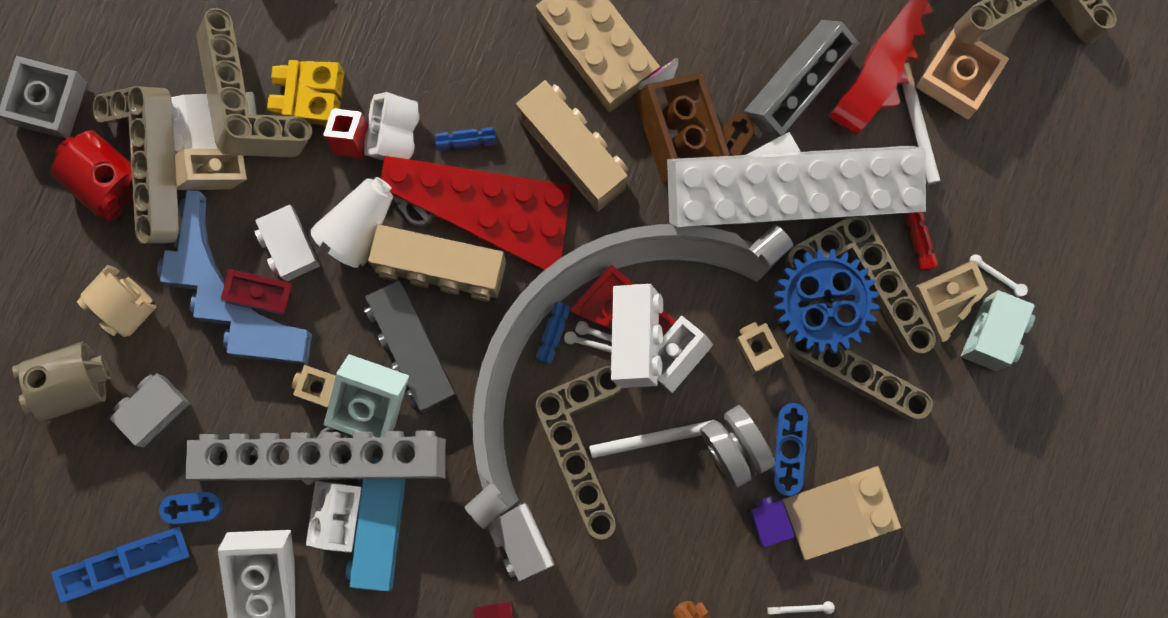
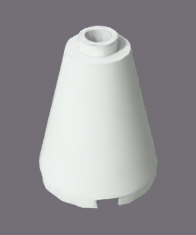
[311,177,393,268]

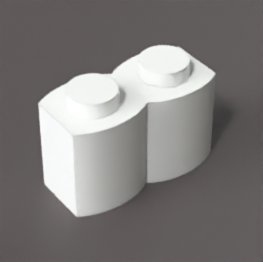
[364,92,419,161]

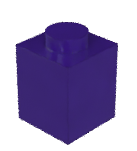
[748,496,795,547]

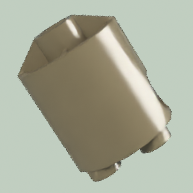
[12,341,111,422]

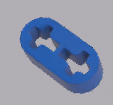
[159,492,223,524]

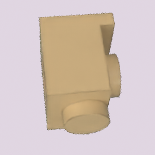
[736,322,784,375]
[292,365,336,408]

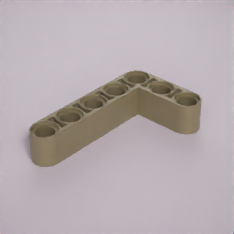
[954,0,1117,45]
[196,8,312,157]
[93,86,179,244]
[785,216,936,357]
[787,276,933,421]
[536,366,622,540]

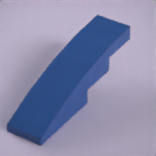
[51,526,190,604]

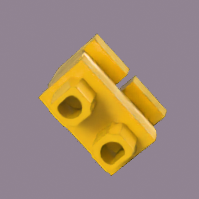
[267,60,345,127]

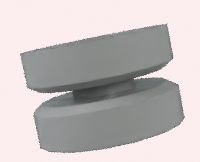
[700,405,776,488]

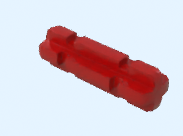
[905,212,938,271]

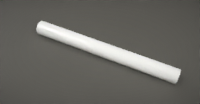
[902,63,941,184]
[589,420,712,458]

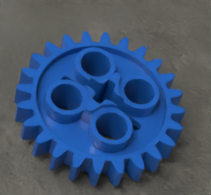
[774,249,880,354]

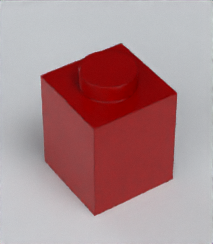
[323,109,369,159]

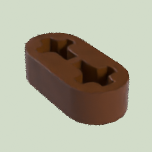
[722,114,754,156]

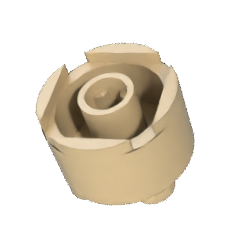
[77,265,156,337]

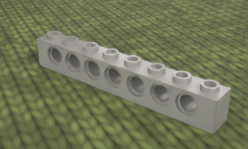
[186,431,446,481]

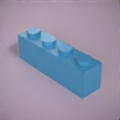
[346,457,408,591]

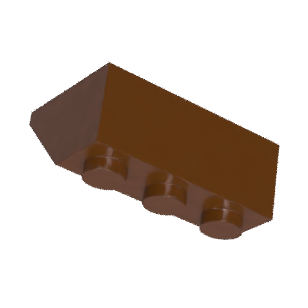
[634,73,730,184]

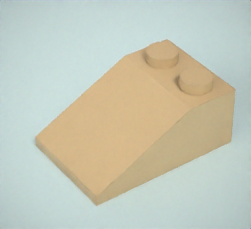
[782,466,901,560]

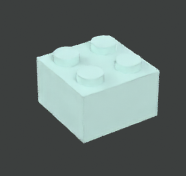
[961,290,1035,371]
[324,354,409,437]

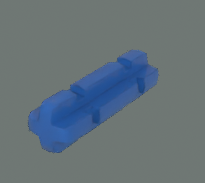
[435,127,497,151]
[536,302,570,364]

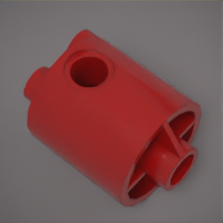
[51,130,133,222]

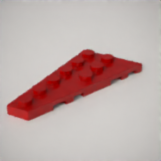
[381,156,571,271]

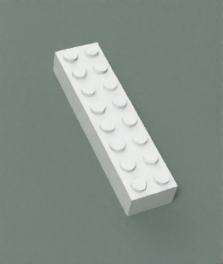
[667,146,926,227]

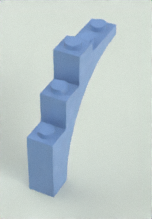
[157,190,312,365]

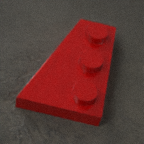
[569,264,676,336]

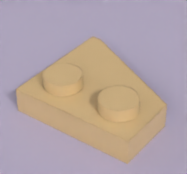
[915,261,988,342]

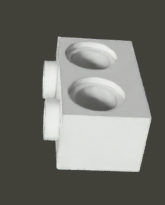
[306,481,361,552]

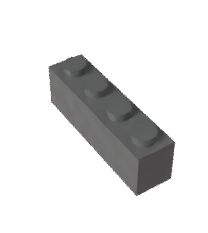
[744,20,860,136]
[364,280,457,413]

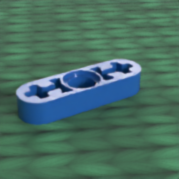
[772,403,808,496]

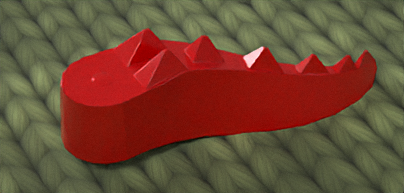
[829,0,932,136]

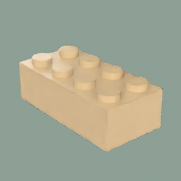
[535,0,660,113]
[516,80,628,212]
[368,224,506,302]

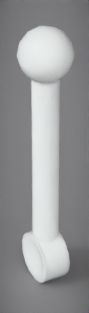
[970,255,1028,297]
[575,321,612,342]
[564,332,612,353]
[767,601,835,614]

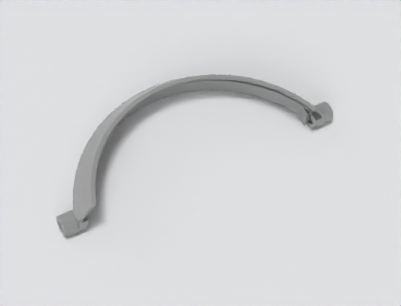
[464,224,793,529]

